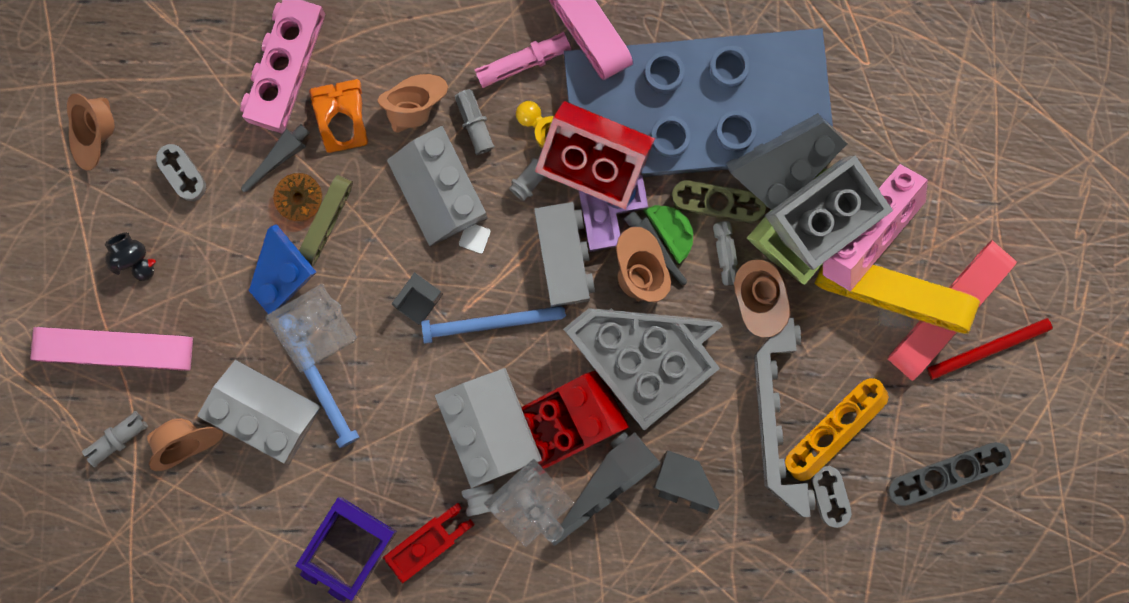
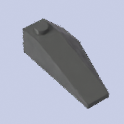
[550,432,661,546]

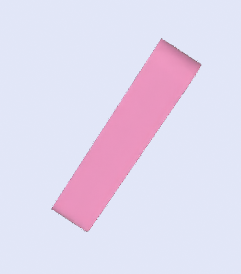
[549,0,633,80]
[30,327,193,371]

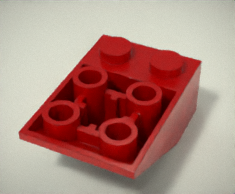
[521,370,629,474]

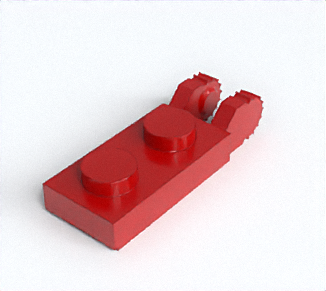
[382,503,475,584]

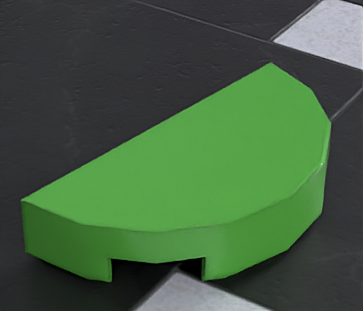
[643,205,693,265]

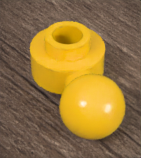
[516,101,554,148]

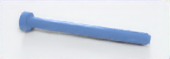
[421,306,566,344]
[278,315,360,448]

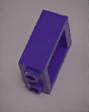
[295,497,397,602]

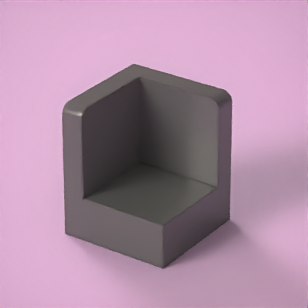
[392,272,443,325]

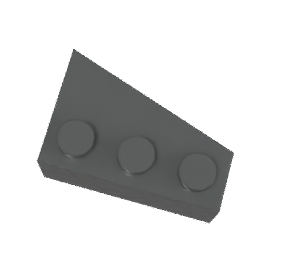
[726,113,848,210]

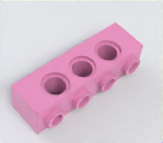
[240,0,326,134]
[823,164,928,291]

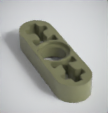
[299,175,353,267]
[672,180,766,223]

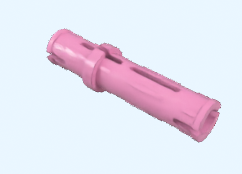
[474,32,571,89]

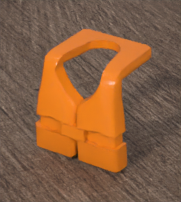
[309,79,368,153]

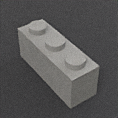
[534,202,595,308]

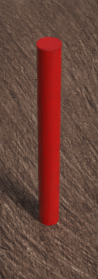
[927,318,1053,380]

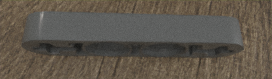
[887,442,1011,506]

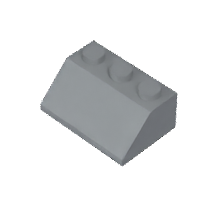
[387,126,488,247]
[765,155,893,270]
[197,360,322,464]
[435,368,542,488]

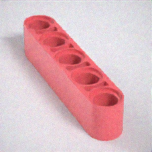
[887,240,1017,381]

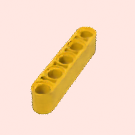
[815,264,980,334]

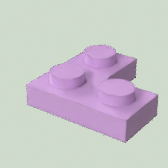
[578,175,648,252]

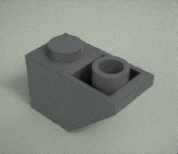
[653,450,720,514]

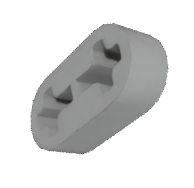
[156,144,206,201]
[811,466,852,528]

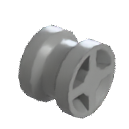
[461,484,499,517]

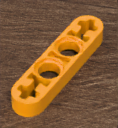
[785,378,889,481]

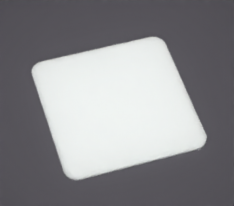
[459,224,491,253]

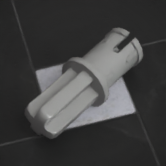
[455,89,495,155]

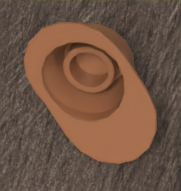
[378,74,448,133]
[67,94,115,170]
[616,227,671,302]
[734,259,790,338]
[147,418,223,471]

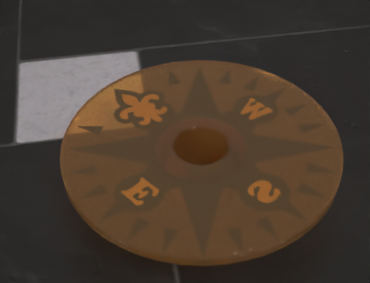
[273,173,322,221]

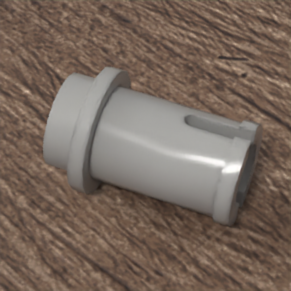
[509,158,544,201]

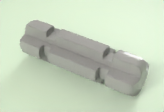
[713,221,739,286]

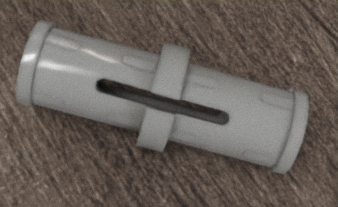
[82,411,148,467]

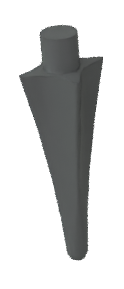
[241,124,310,192]
[624,211,687,285]

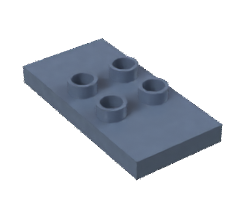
[564,28,833,177]

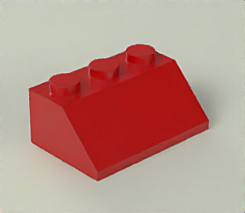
[535,101,655,210]

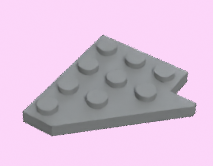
[563,308,723,430]

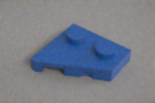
[249,224,317,316]

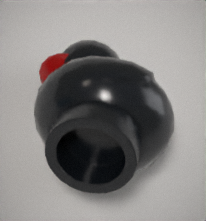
[105,232,156,281]

